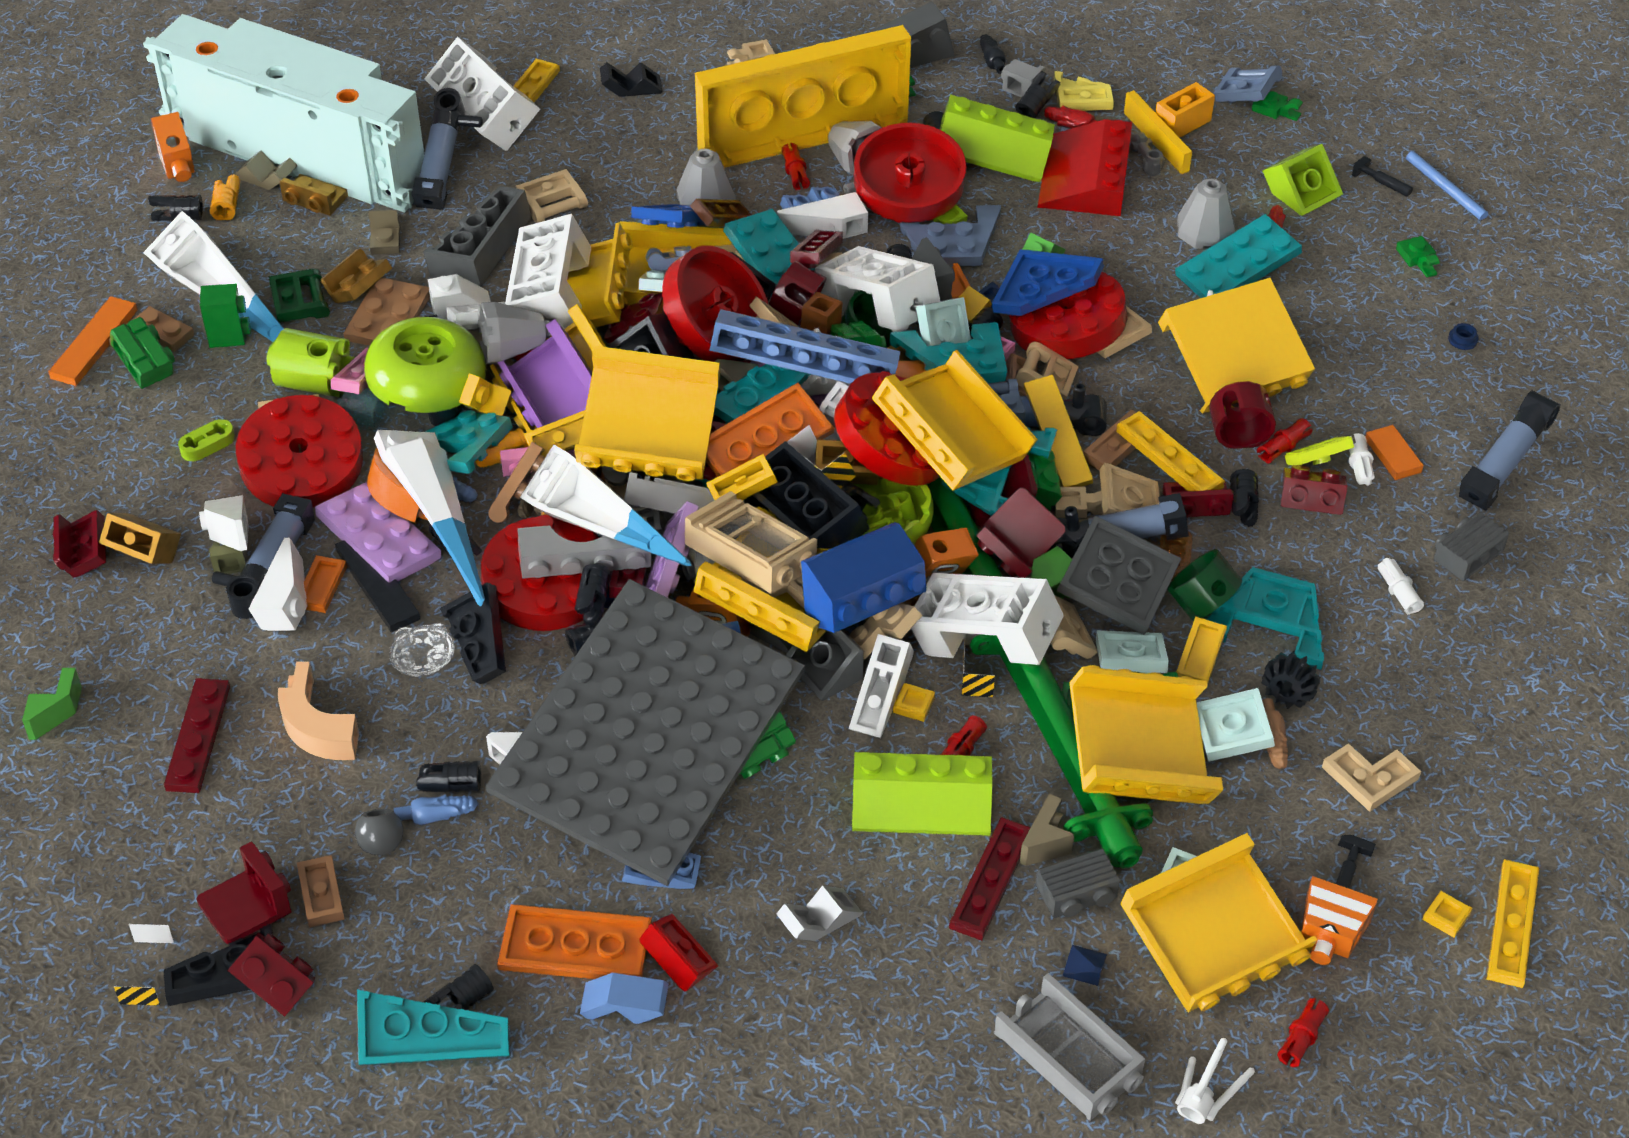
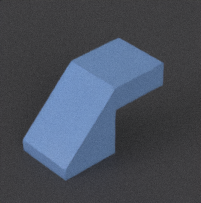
[580,973,668,1024]

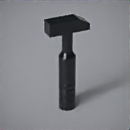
[1352,156,1413,197]
[1336,835,1376,888]

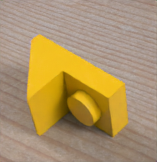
[459,373,511,416]

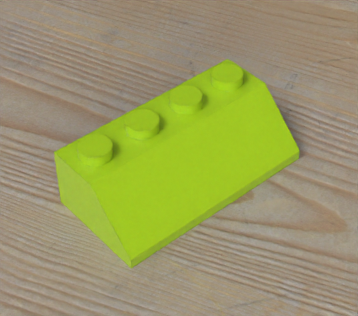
[940,94,1055,182]
[852,752,992,836]

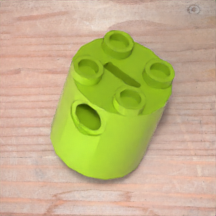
[267,328,355,398]

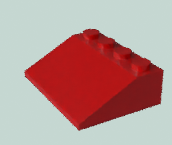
[1037,119,1132,217]

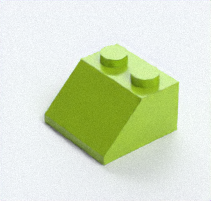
[1262,144,1343,216]

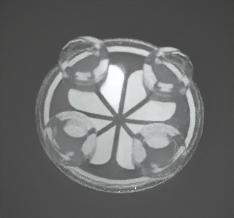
[389,623,455,677]

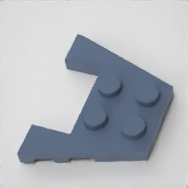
[899,205,1001,266]

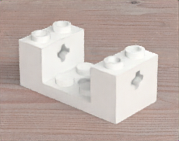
[425,37,540,151]
[505,214,591,329]
[815,246,940,332]
[911,573,1064,665]

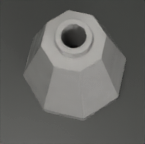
[828,121,882,175]
[677,149,736,205]
[1177,179,1235,249]
[478,302,550,365]

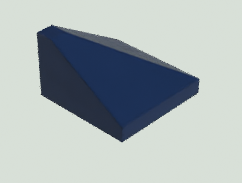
[1063,945,1107,986]

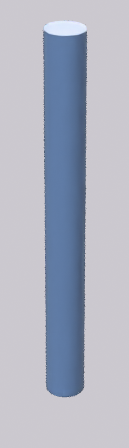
[1406,151,1488,220]

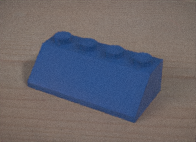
[801,522,926,633]

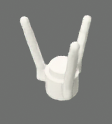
[1175,1038,1255,1124]

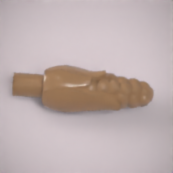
[1262,698,1288,769]

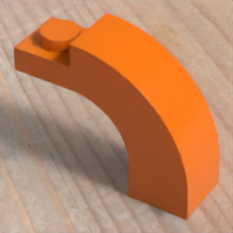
[367,447,458,523]

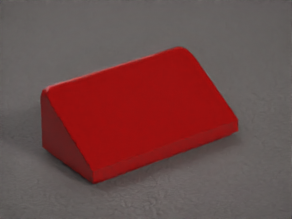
[639,914,718,992]

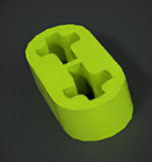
[178,419,235,461]

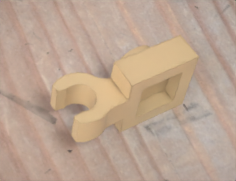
[727,39,775,65]
[1055,487,1103,518]

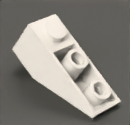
[777,192,868,239]

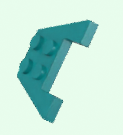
[889,322,1007,383]
[425,410,513,474]
[941,428,1057,516]
[1207,567,1324,670]

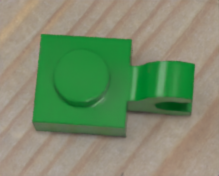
[1252,91,1303,121]
[1396,236,1440,277]

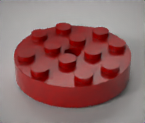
[854,123,966,223]
[662,245,769,362]
[1009,272,1127,359]
[834,371,940,486]
[236,395,363,508]
[481,515,599,631]

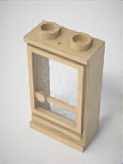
[685,491,817,594]

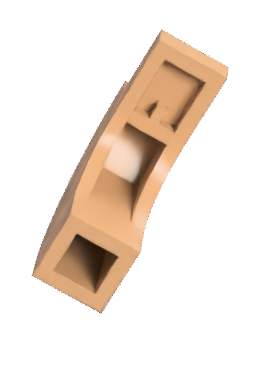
[278,662,359,760]

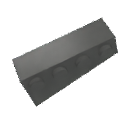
[423,186,532,287]

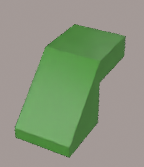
[22,668,82,740]

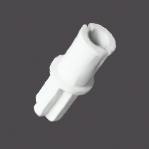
[1348,433,1375,486]
[1378,558,1424,615]

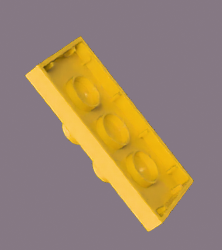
[695,25,911,168]

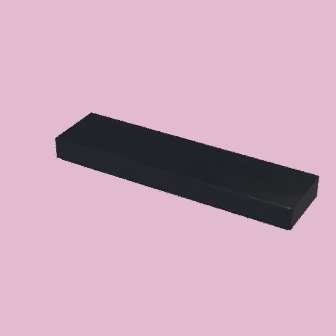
[335,540,420,632]

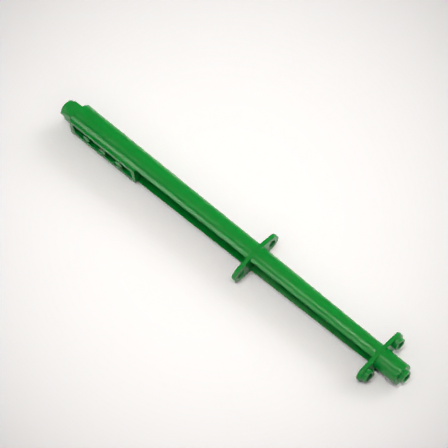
[926,477,1153,868]

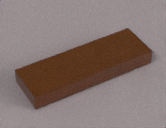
[690,199,752,227]

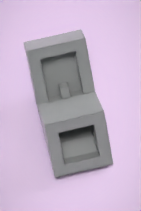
[776,886,863,941]

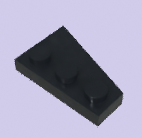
[440,582,506,684]
[164,923,273,1006]

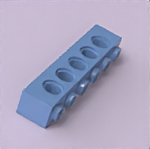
[710,309,900,383]

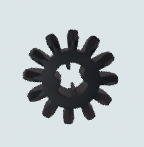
[1261,651,1321,709]

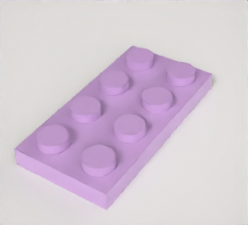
[315,482,441,582]
[645,501,699,598]

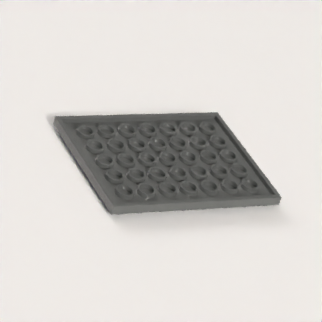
[485,579,805,886]

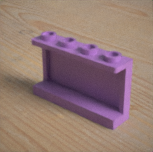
[497,319,592,428]

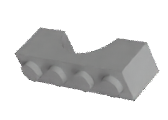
[517,517,651,579]

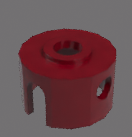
[769,260,827,328]
[1209,381,1276,449]

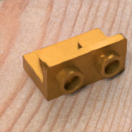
[280,174,348,216]
[321,249,392,303]

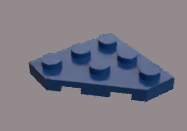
[992,249,1104,316]

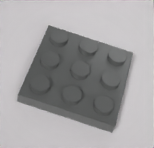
[1057,515,1181,635]

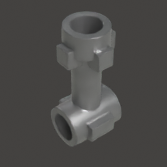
[1131,132,1165,176]

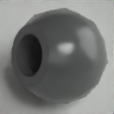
[355,809,404,856]

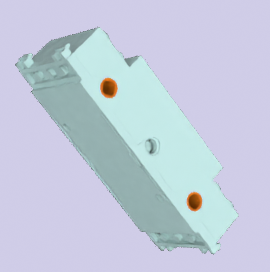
[143,14,424,213]

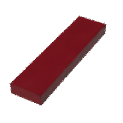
[949,817,1031,941]

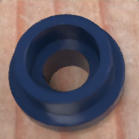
[1448,323,1479,350]

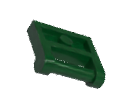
[268,269,330,323]

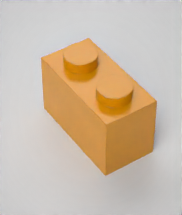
[1156,82,1215,138]

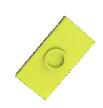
[1284,436,1354,465]

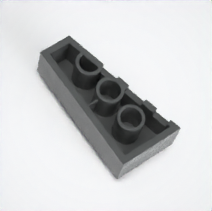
[868,1,955,68]

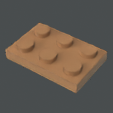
[343,278,430,346]

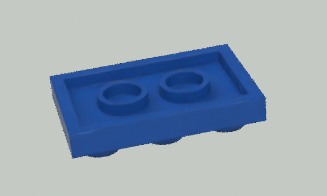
[631,204,707,228]

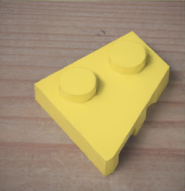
[1054,71,1114,111]

